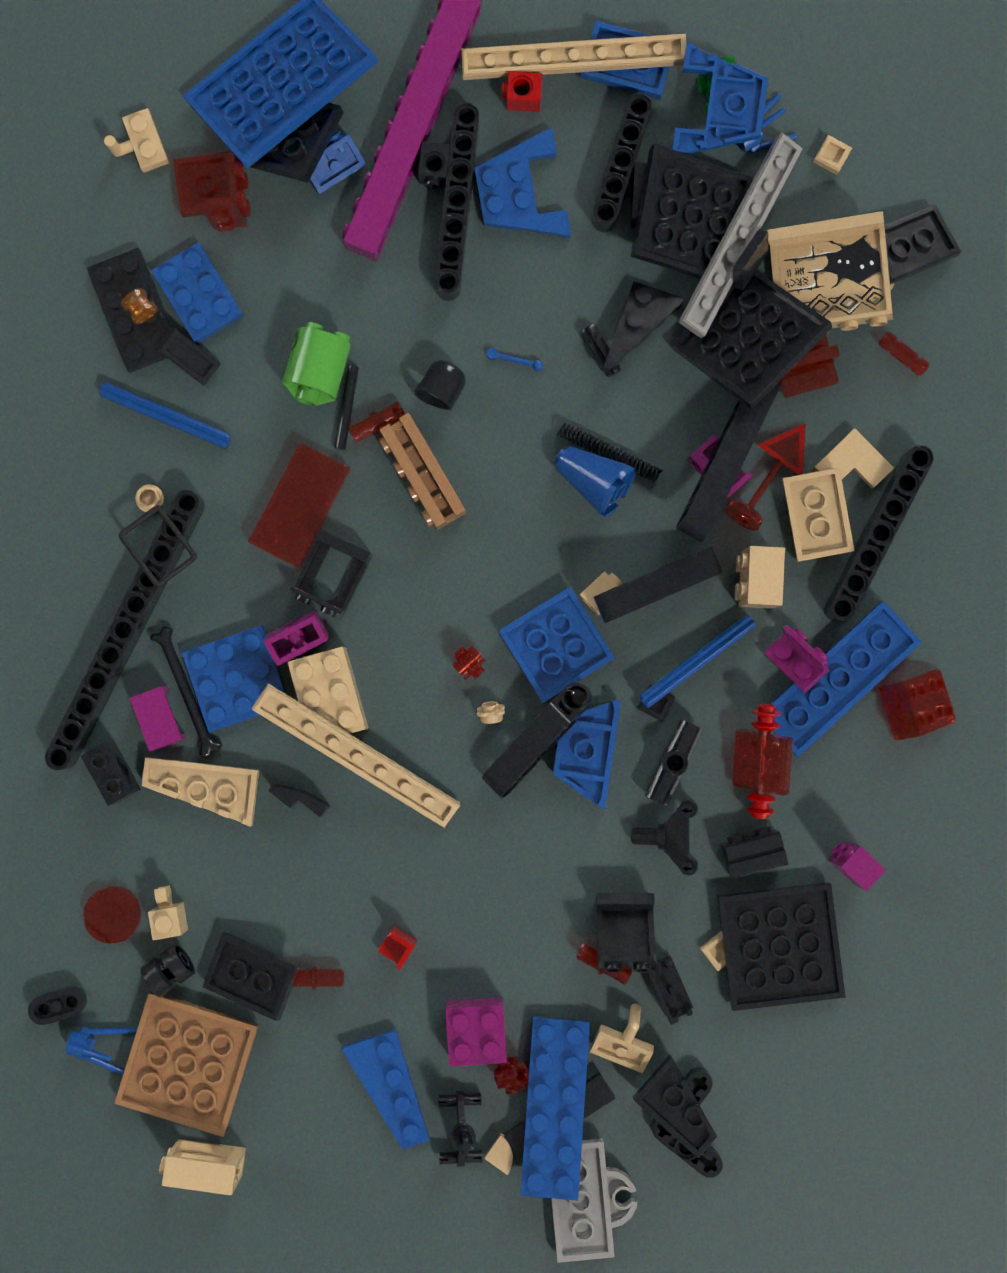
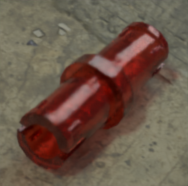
[348,401,405,444]

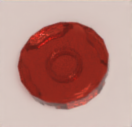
[83,886,142,944]

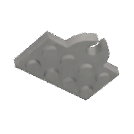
[552,1138,638,1263]

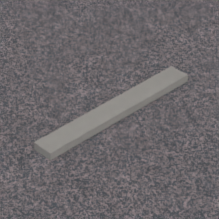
[679,132,803,338]

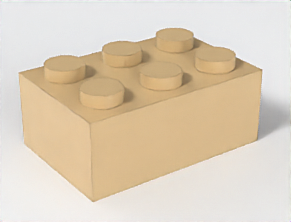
[288,646,368,734]

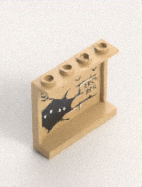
[767,211,893,331]

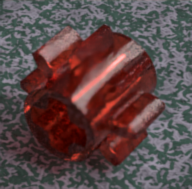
[451,646,486,680]
[494,1056,529,1094]

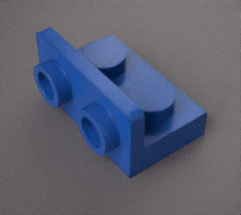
[310,131,366,194]

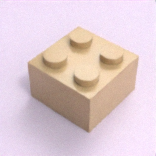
[734,546,785,609]

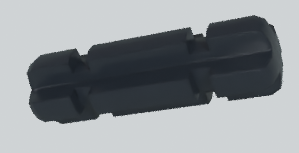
[581,325,621,377]

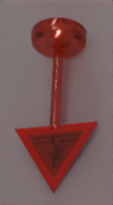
[725,423,806,531]

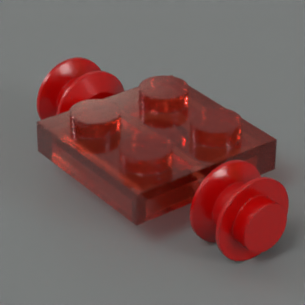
[732,704,793,819]

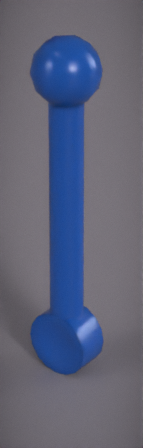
[487,348,543,371]

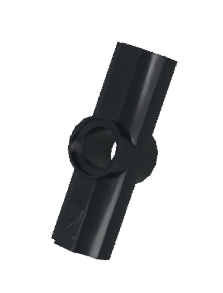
[644,719,703,806]

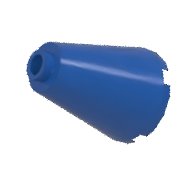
[555,446,636,517]

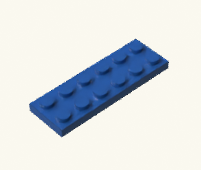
[770,601,922,757]
[520,1016,590,1201]

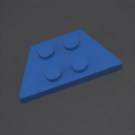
[553,700,621,809]

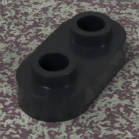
[28,986,87,1025]

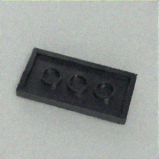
[87,247,173,373]

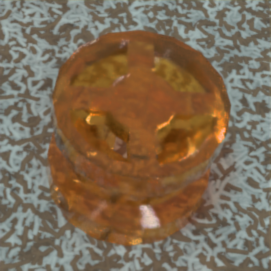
[121,288,158,324]

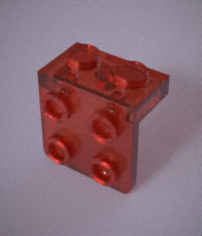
[202,153,251,232]
[878,669,956,741]

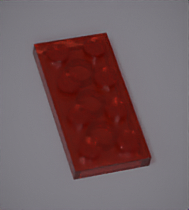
[248,443,351,569]

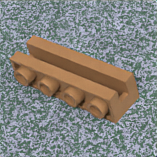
[378,413,466,530]

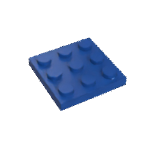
[498,587,615,703]
[182,625,287,733]

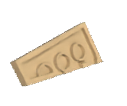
[142,757,260,827]

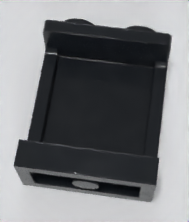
[595,893,657,973]

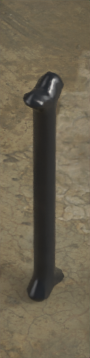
[150,626,222,758]

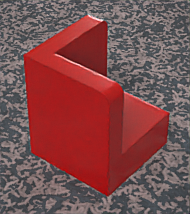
[378,925,417,970]

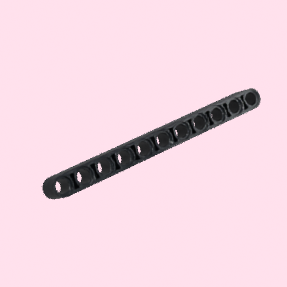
[45,490,205,771]

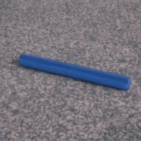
[99,382,231,449]
[639,614,756,708]

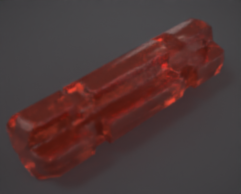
[879,332,930,376]

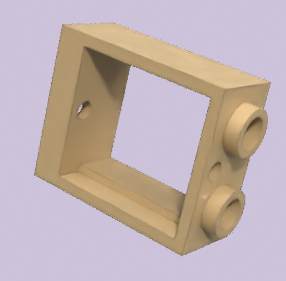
[159,1139,246,1195]

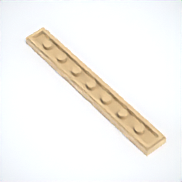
[461,33,686,80]
[252,683,460,828]

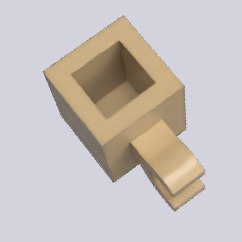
[148,885,188,940]

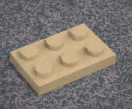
[782,467,854,562]

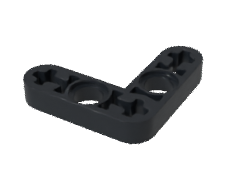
[651,1068,723,1178]

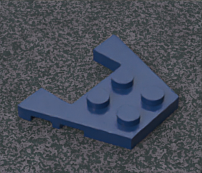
[672,43,769,155]
[475,128,571,238]

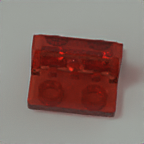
[781,335,840,398]

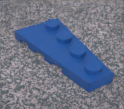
[341,1029,430,1149]

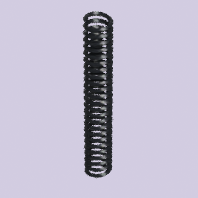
[557,422,663,483]

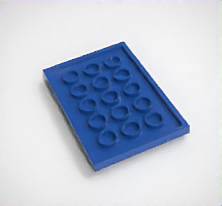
[183,0,378,169]

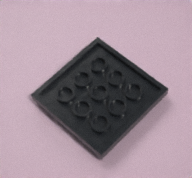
[630,144,753,286]
[671,270,832,409]
[717,882,846,1011]

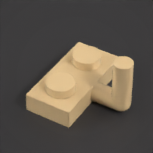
[104,108,169,173]
[590,1004,654,1073]

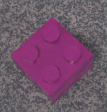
[445,998,507,1067]

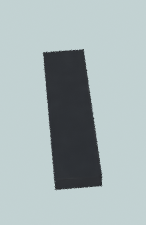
[504,1072,616,1160]

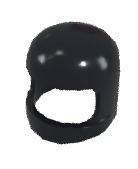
[414,360,466,410]

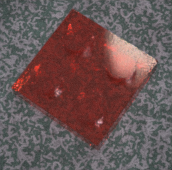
[173,151,238,218]

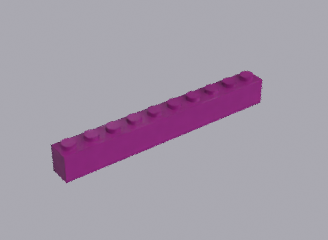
[342,0,482,262]

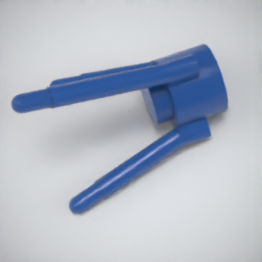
[738,93,798,155]
[66,1027,138,1075]

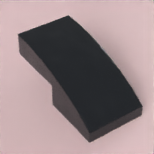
[268,785,330,817]

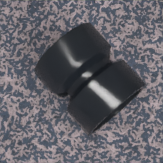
[140,943,195,998]

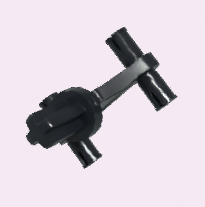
[631,800,698,876]
[438,1091,482,1167]

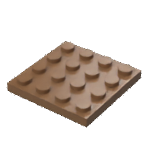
[114,991,259,1137]

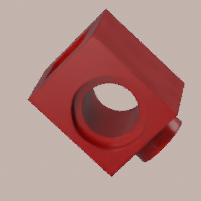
[502,71,542,112]

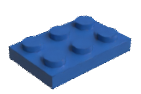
[580,21,670,100]
[151,242,244,344]

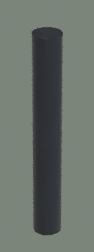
[335,365,359,450]

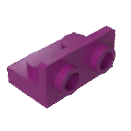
[764,625,829,694]

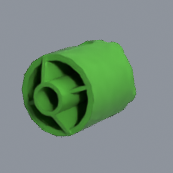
[282,322,351,406]

